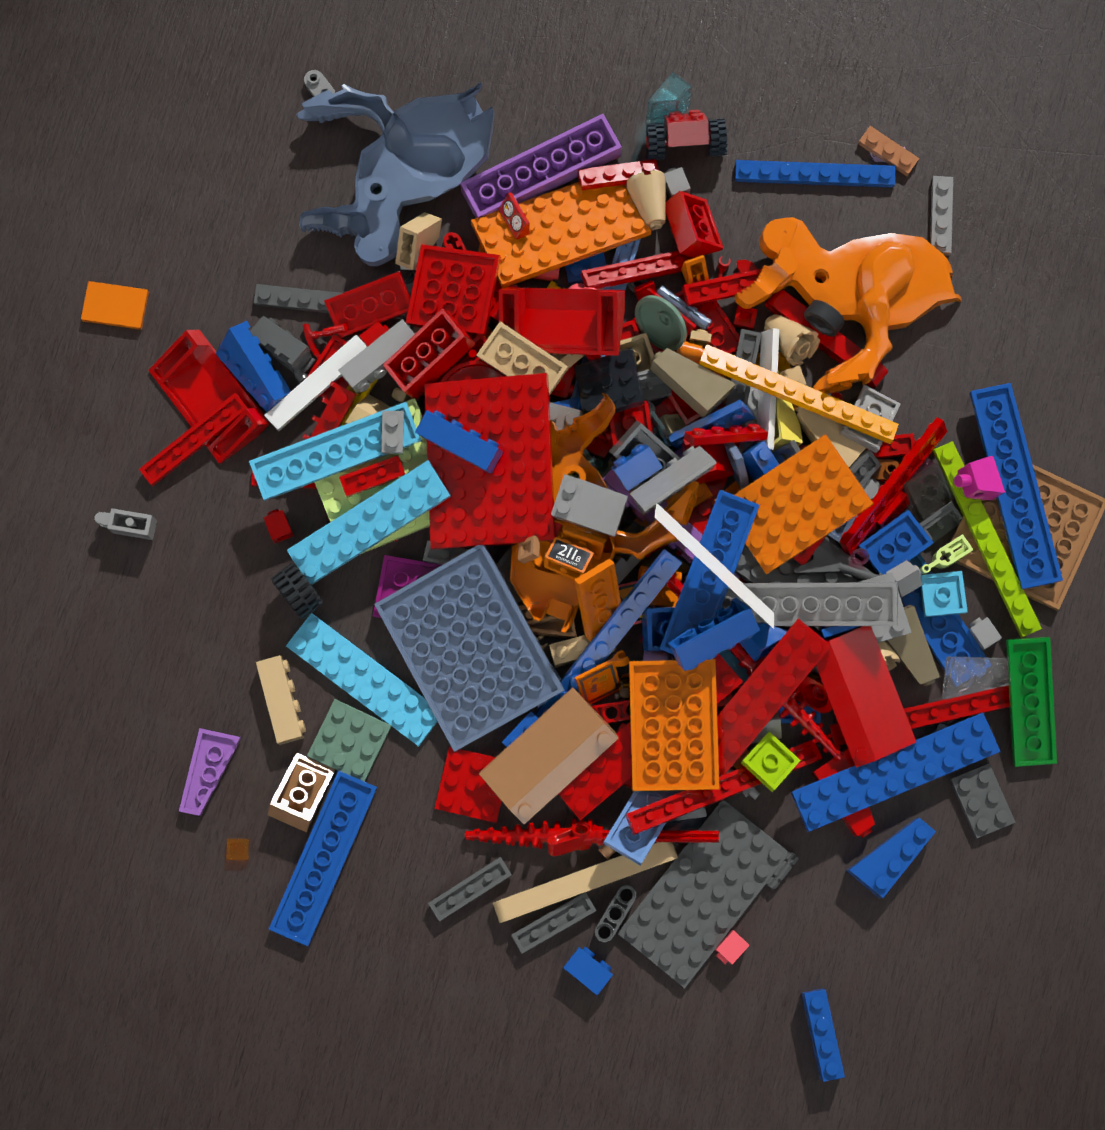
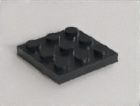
[574,348,645,415]

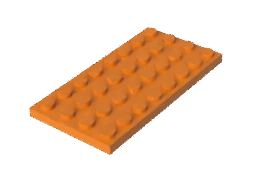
[471,182,651,288]

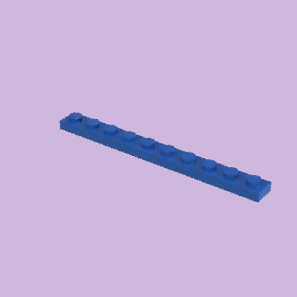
[534,549,682,718]

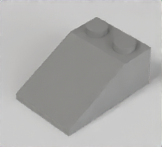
[551,474,628,537]

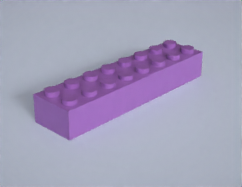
[460,114,622,218]

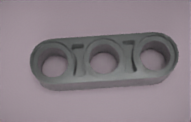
[595,885,636,942]

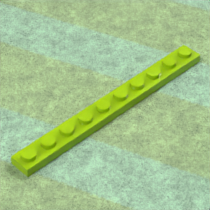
[933,441,1042,638]

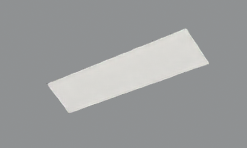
[654,503,774,629]

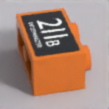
[544,537,594,580]

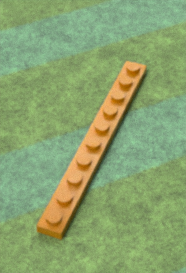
[699,345,899,444]

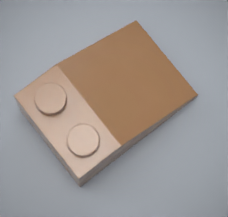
[268,753,335,832]

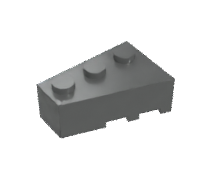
[250,316,312,374]

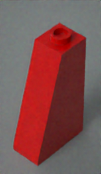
[811,749,875,838]

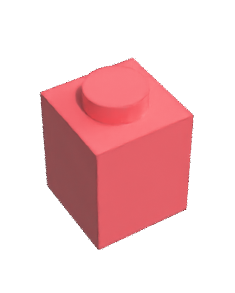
[715,930,749,964]

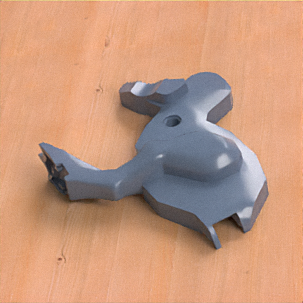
[296,82,494,266]

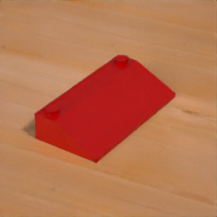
[499,287,625,356]
[148,330,271,464]
[816,626,916,768]

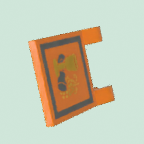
[575,650,630,705]

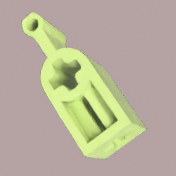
[920,534,973,575]

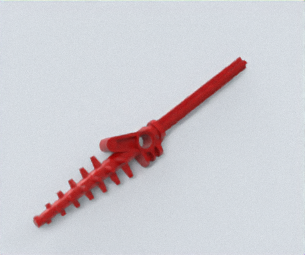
[666,575,844,761]
[465,818,719,856]

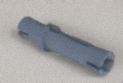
[657,286,712,330]

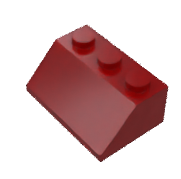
[665,191,724,258]

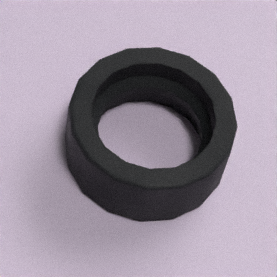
[804,300,845,337]

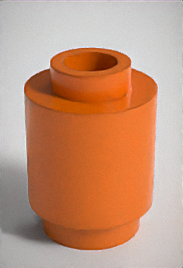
[677,341,705,364]

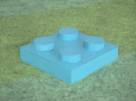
[920,571,968,617]

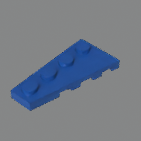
[667,400,756,449]

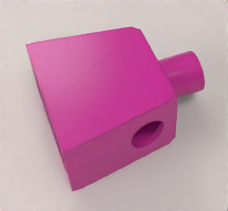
[954,456,1005,500]

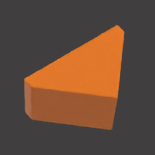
[681,255,709,284]

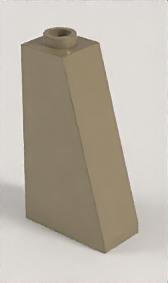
[650,348,735,418]
[886,605,940,686]

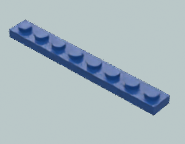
[735,160,895,188]

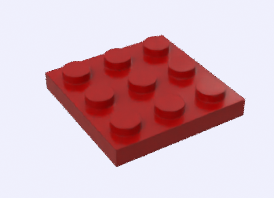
[435,747,502,823]

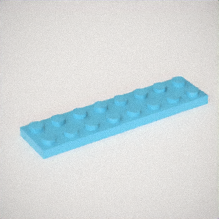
[249,402,422,501]
[287,460,451,585]
[286,613,438,747]

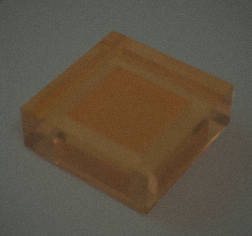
[226,839,250,860]

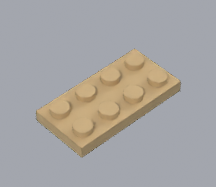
[477,322,568,396]

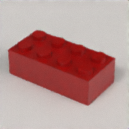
[383,308,475,400]

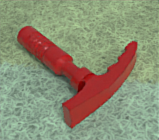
[302,323,347,358]

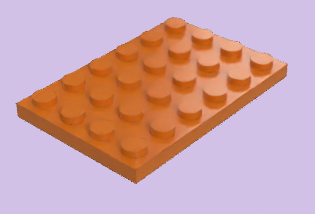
[734,434,873,575]
[629,659,719,791]

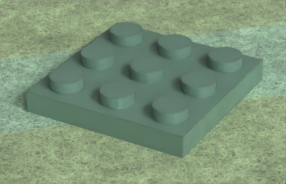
[307,699,392,782]

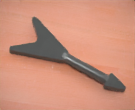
[793,545,883,580]

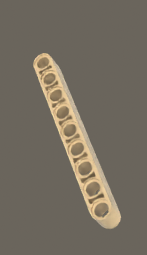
[493,842,678,923]

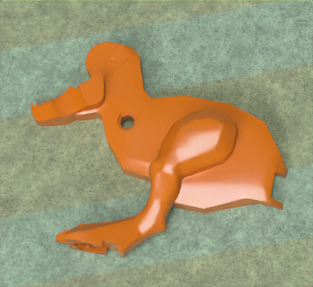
[734,217,962,394]
[510,393,699,633]

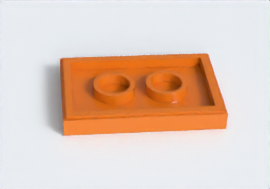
[81,281,149,330]

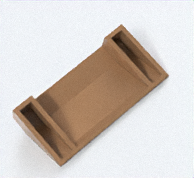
[479,687,618,824]

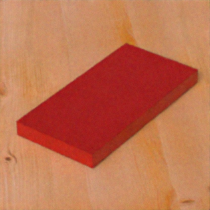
[324,271,410,338]

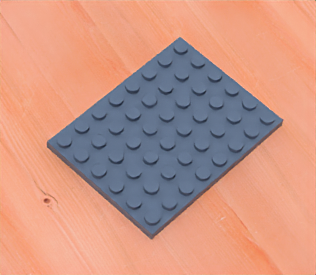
[374,545,565,752]

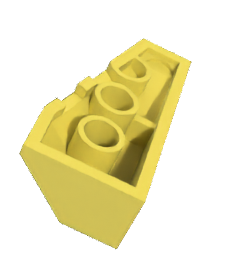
[770,371,802,452]

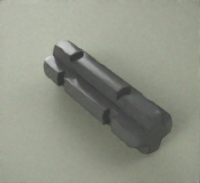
[766,852,798,890]

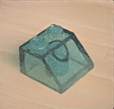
[646,72,692,120]

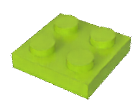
[741,732,801,792]

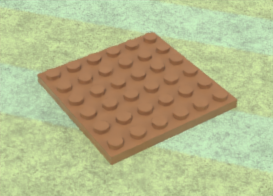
[943,465,1105,611]

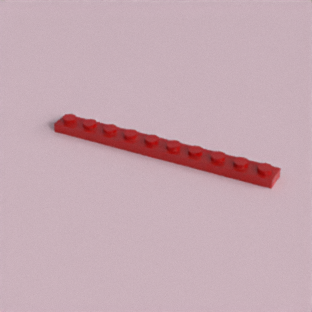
[829,685,1010,746]
[625,740,822,835]

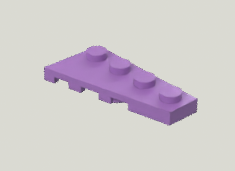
[179,728,241,816]

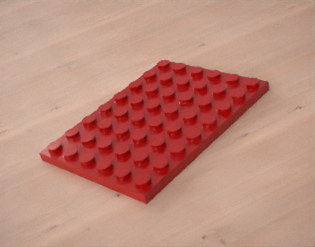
[425,373,556,550]

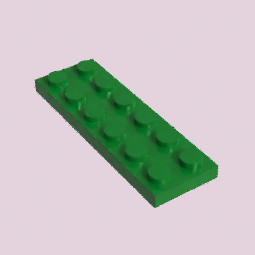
[1006,637,1057,767]

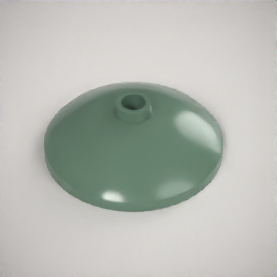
[635,295,687,351]

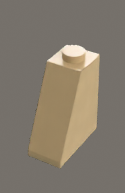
[395,212,442,270]

